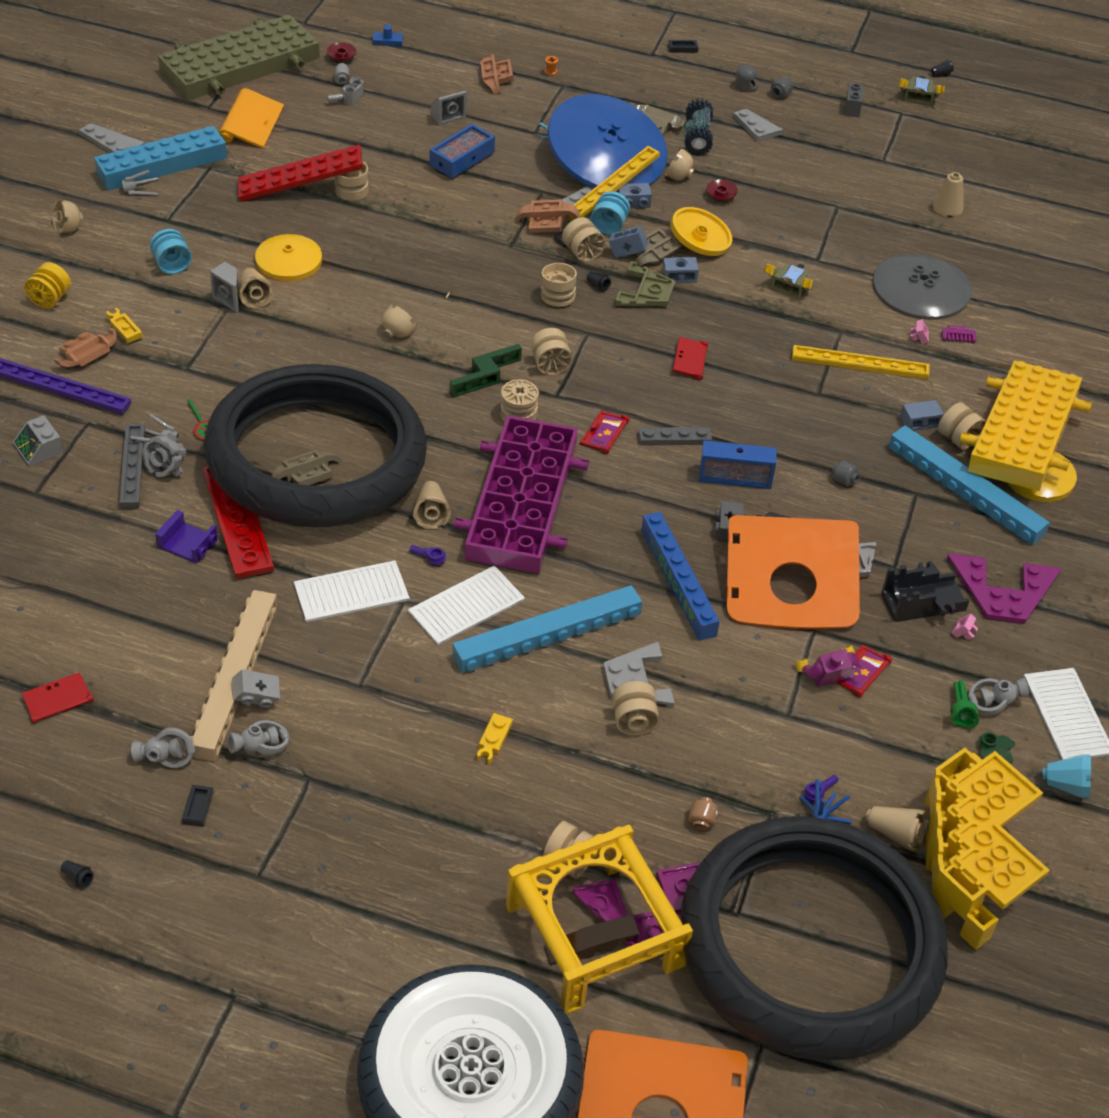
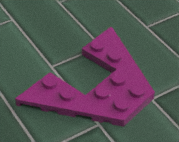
[947,553,1061,624]
[572,862,699,955]

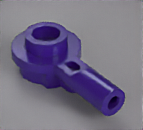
[410,545,446,565]
[803,775,839,802]

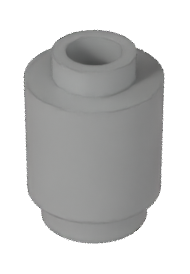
[335,63,350,85]

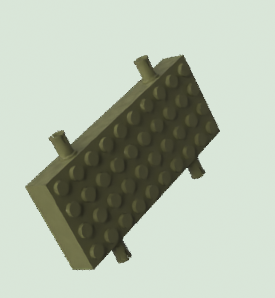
[158,15,320,101]

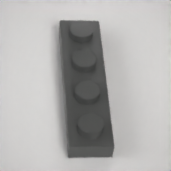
[638,427,712,445]

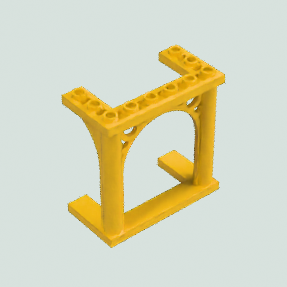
[506,824,693,1015]

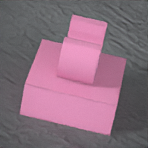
[910,319,929,344]
[952,613,978,640]

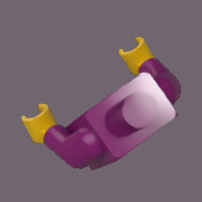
[796,645,860,688]

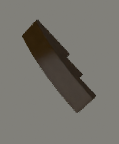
[545,915,640,966]

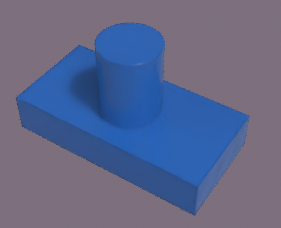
[373,25,403,46]

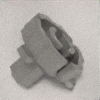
[143,432,186,477]

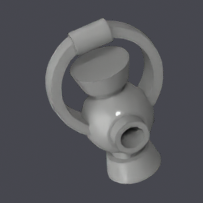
[968,677,1029,715]
[227,720,291,755]
[131,728,195,768]

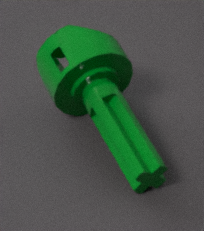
[950,680,979,729]

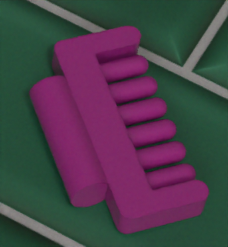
[941,325,977,344]

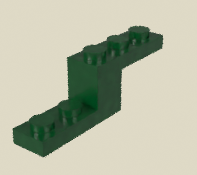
[449,344,522,398]

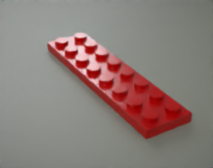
[238,145,364,202]
[202,466,274,579]

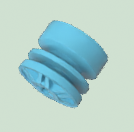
[590,191,630,235]
[149,229,192,274]

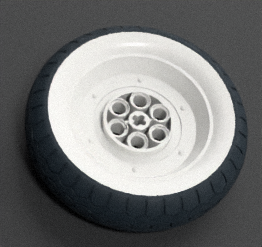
[357,964,584,1118]

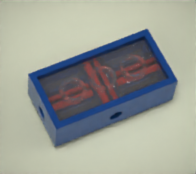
[429,124,495,178]
[698,440,777,489]

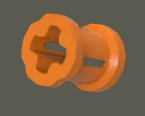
[545,56,558,76]

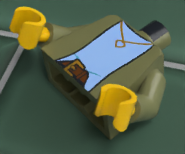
[898,76,945,106]
[763,264,813,299]

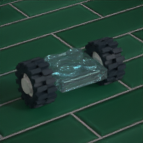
[685,98,713,156]

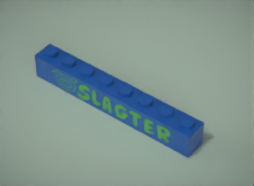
[641,512,720,641]

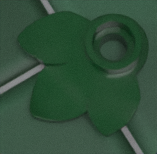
[978,732,1015,764]

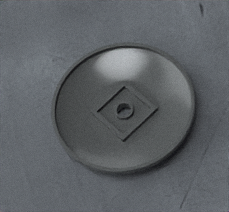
[873,253,972,320]

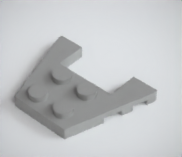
[603,642,675,708]

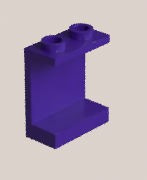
[155,510,218,564]

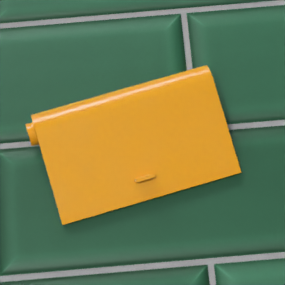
[219,88,284,149]

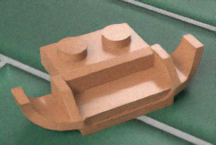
[480,54,514,94]
[516,199,580,233]
[53,328,116,367]

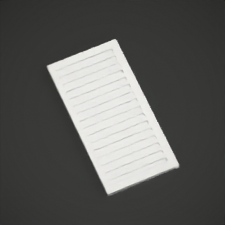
[294,560,410,623]
[408,566,525,645]
[1023,668,1109,759]

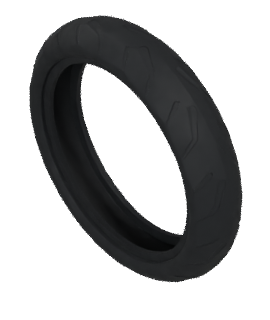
[204,364,427,528]
[680,816,948,1061]

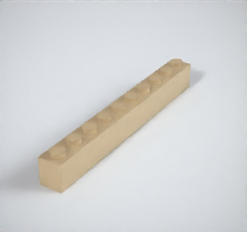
[190,590,277,762]

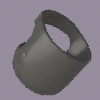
[735,65,758,92]

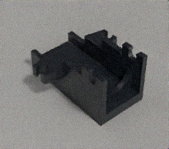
[881,561,969,622]

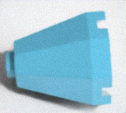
[1043,754,1091,798]

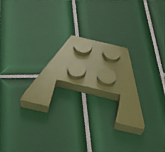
[615,261,676,306]

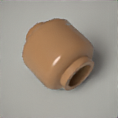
[689,797,718,831]

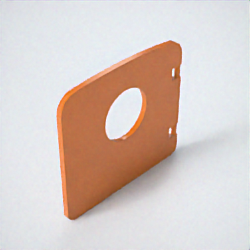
[727,515,860,629]
[578,1030,748,1118]

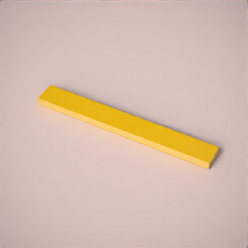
[567,146,660,222]
[792,345,930,380]

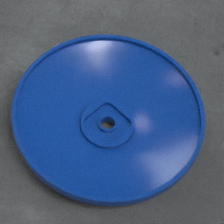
[547,94,667,192]

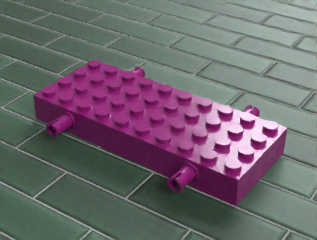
[454,415,589,574]

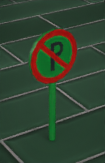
[188,399,209,441]

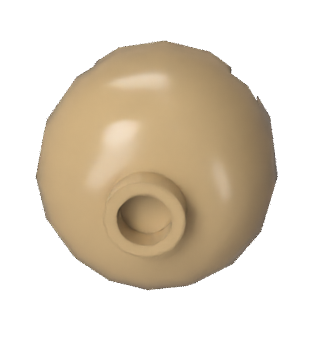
[665,149,694,181]
[52,200,83,233]
[382,305,417,338]

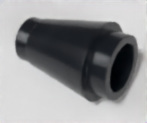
[931,60,954,76]
[587,271,611,290]
[60,860,94,887]

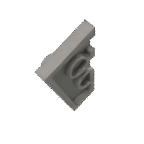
[733,109,783,142]

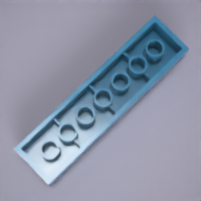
[94,126,227,191]

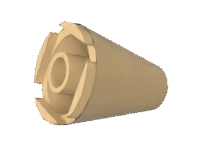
[932,172,964,218]
[239,268,273,309]
[413,481,451,529]
[866,806,928,852]

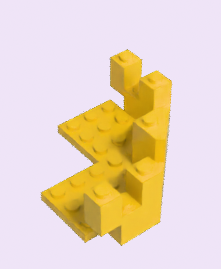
[924,748,1050,950]

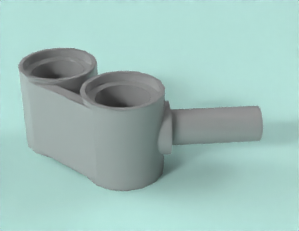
[327,77,364,105]

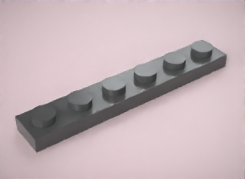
[120,423,145,508]

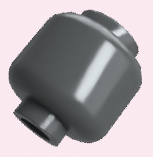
[771,77,793,99]
[832,461,860,487]

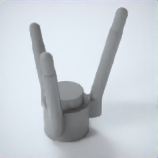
[122,170,159,196]
[130,414,179,444]

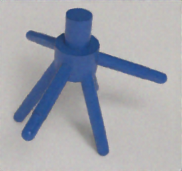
[800,779,852,824]

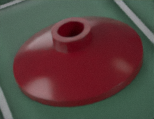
[327,42,356,61]
[706,179,738,200]

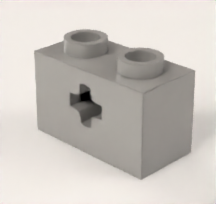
[232,669,280,707]

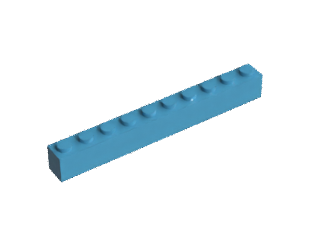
[888,425,1050,546]
[452,585,642,673]

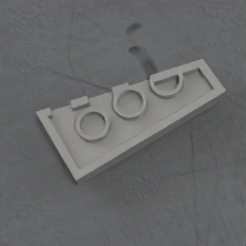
[79,123,145,153]

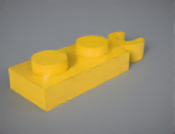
[106,308,143,344]
[477,713,513,765]

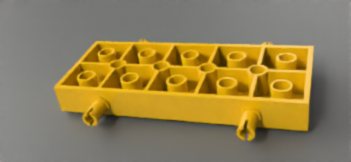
[960,360,1093,491]

